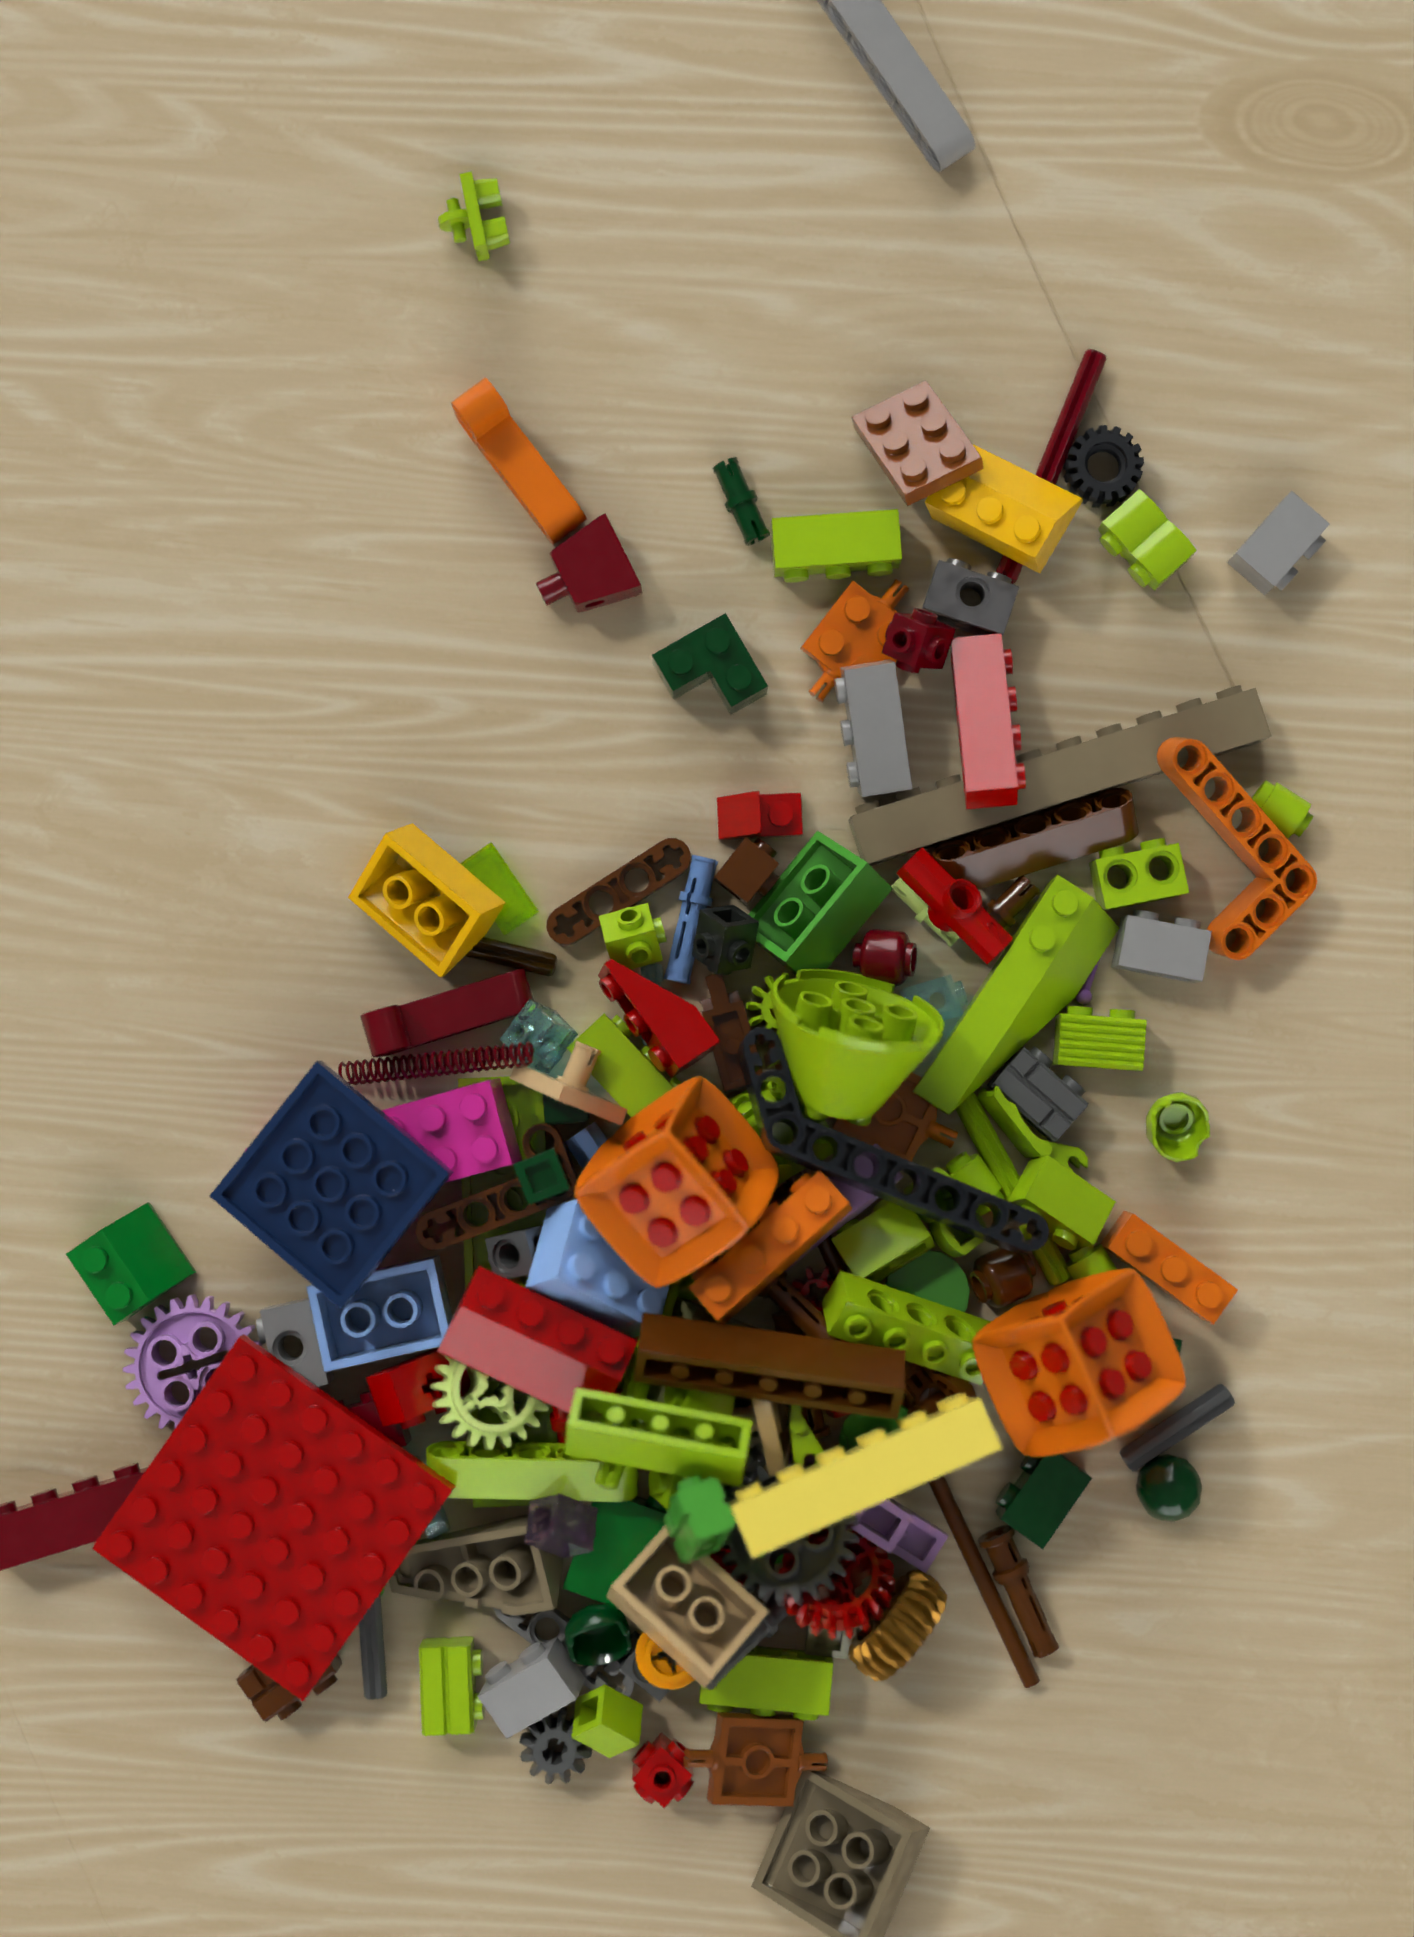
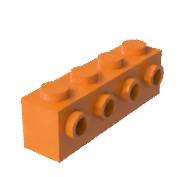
[688,1170,853,1324]

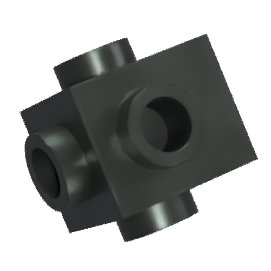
[692,905,759,975]

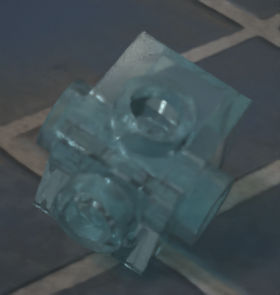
[500,999,578,1074]

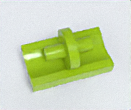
[438,171,510,261]

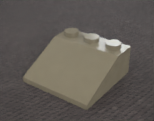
[751,1771,930,1937]

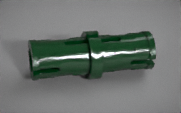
[712,457,770,546]

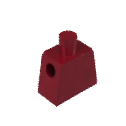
[536,513,642,613]

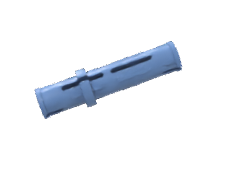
[663,855,719,985]

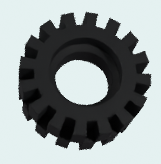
[1063,425,1144,508]

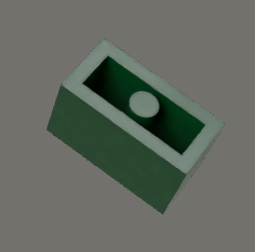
[995,1454,1092,1549]

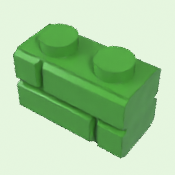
[663,1475,737,1564]

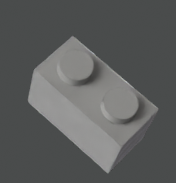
[1227,491,1330,595]
[1111,910,1212,983]
[477,1637,586,1739]

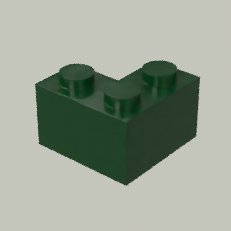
[652,613,768,715]

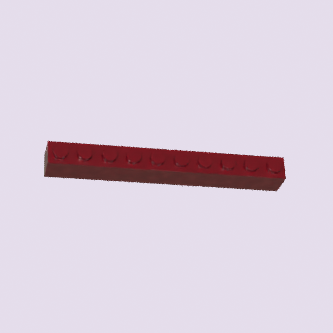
[0,1390,412,1571]

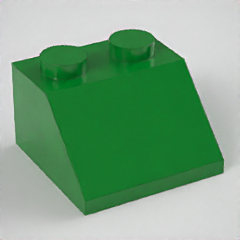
[66,1202,196,1325]

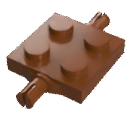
[683,1712,828,1807]

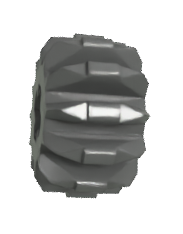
[519,1707,593,1784]

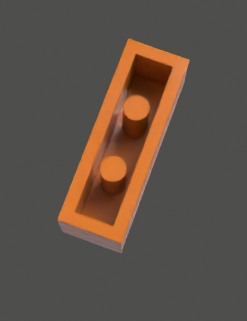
[1100,1211,1238,1325]

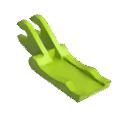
[977,1086,1088,1172]
[787,1404,823,1467]

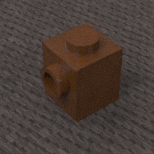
[714,837,780,906]

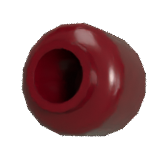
[853,929,917,986]

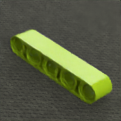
[426,1441,638,1502]

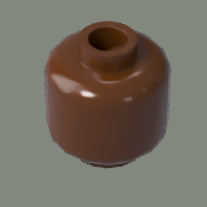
[969,1247,1036,1308]

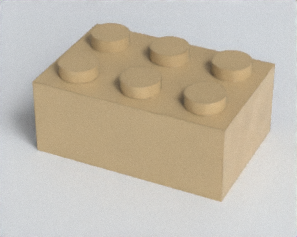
[606,1526,769,1688]

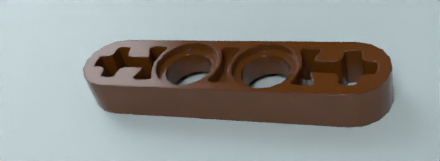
[546,838,691,945]

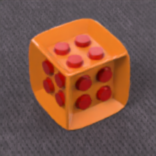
[575,1076,780,1288]
[972,1269,1186,1457]

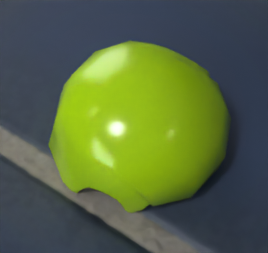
[1146,1092,1210,1162]

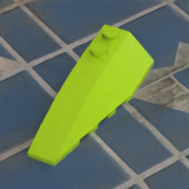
[912,874,1119,1115]

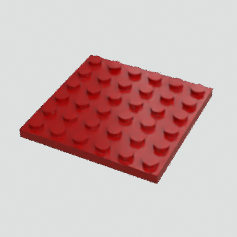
[91,1334,455,1702]

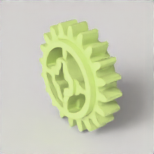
[430,1356,549,1450]

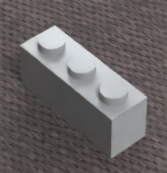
[834,659,912,797]

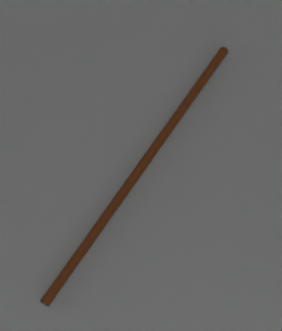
[786,1172,1040,1688]

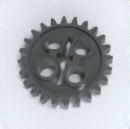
[721,1459,859,1606]

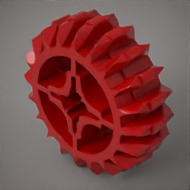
[778,1526,896,1641]

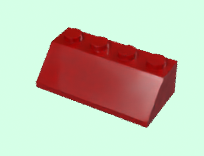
[437,1266,638,1414]

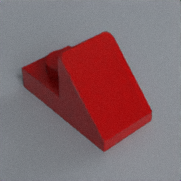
[717,791,803,840]

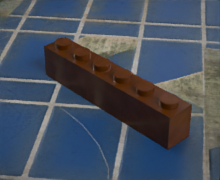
[633,1312,905,1420]

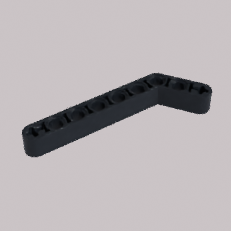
[738,1027,1049,1254]

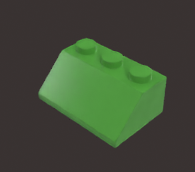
[748,830,893,975]

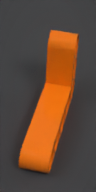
[1157,737,1317,960]

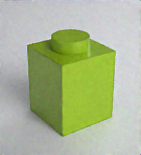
[572,1684,643,1758]

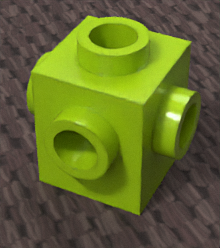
[599,903,667,969]

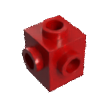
[632,1732,694,1809]

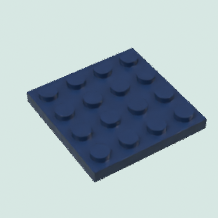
[210,1061,453,1309]

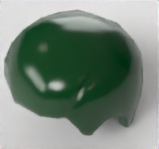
[1136,1454,1202,1522]
[565,1604,632,1666]

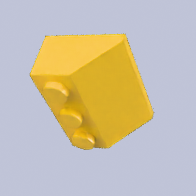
[925,444,1083,573]
[348,823,506,978]

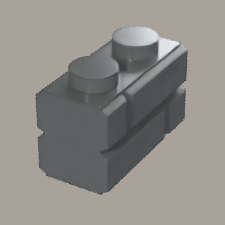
[987,1047,1089,1142]

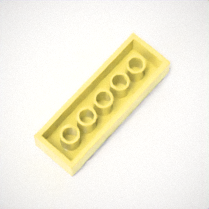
[728,1393,1003,1558]

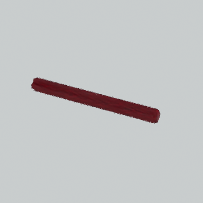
[996,349,1107,584]

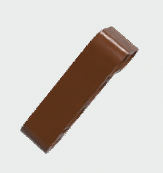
[416,1123,578,1250]

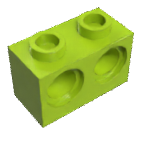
[1089,838,1189,911]

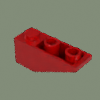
[598,959,720,1079]

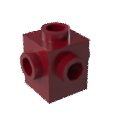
[882,608,956,674]

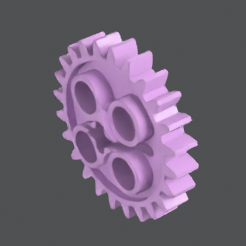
[123,1294,262,1429]

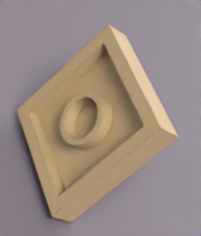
[510,1041,628,1125]
[732,1399,791,1476]

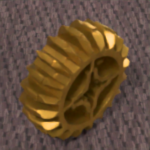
[848,1569,948,1682]

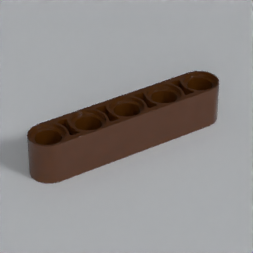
[933,788,1139,890]

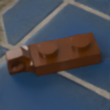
[701,974,766,1093]

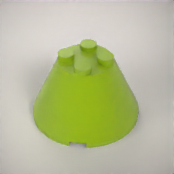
[771,969,944,1126]

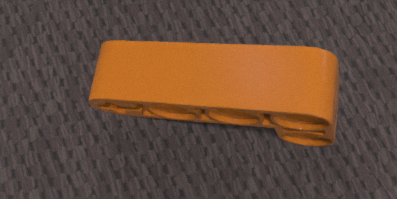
[451,377,587,545]

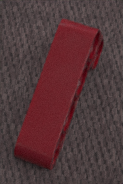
[360,969,536,1058]

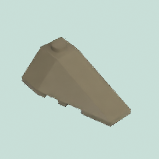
[389,1510,564,1616]

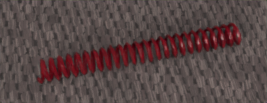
[338,1041,534,1085]

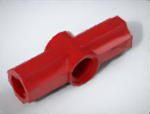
[896,847,1013,964]

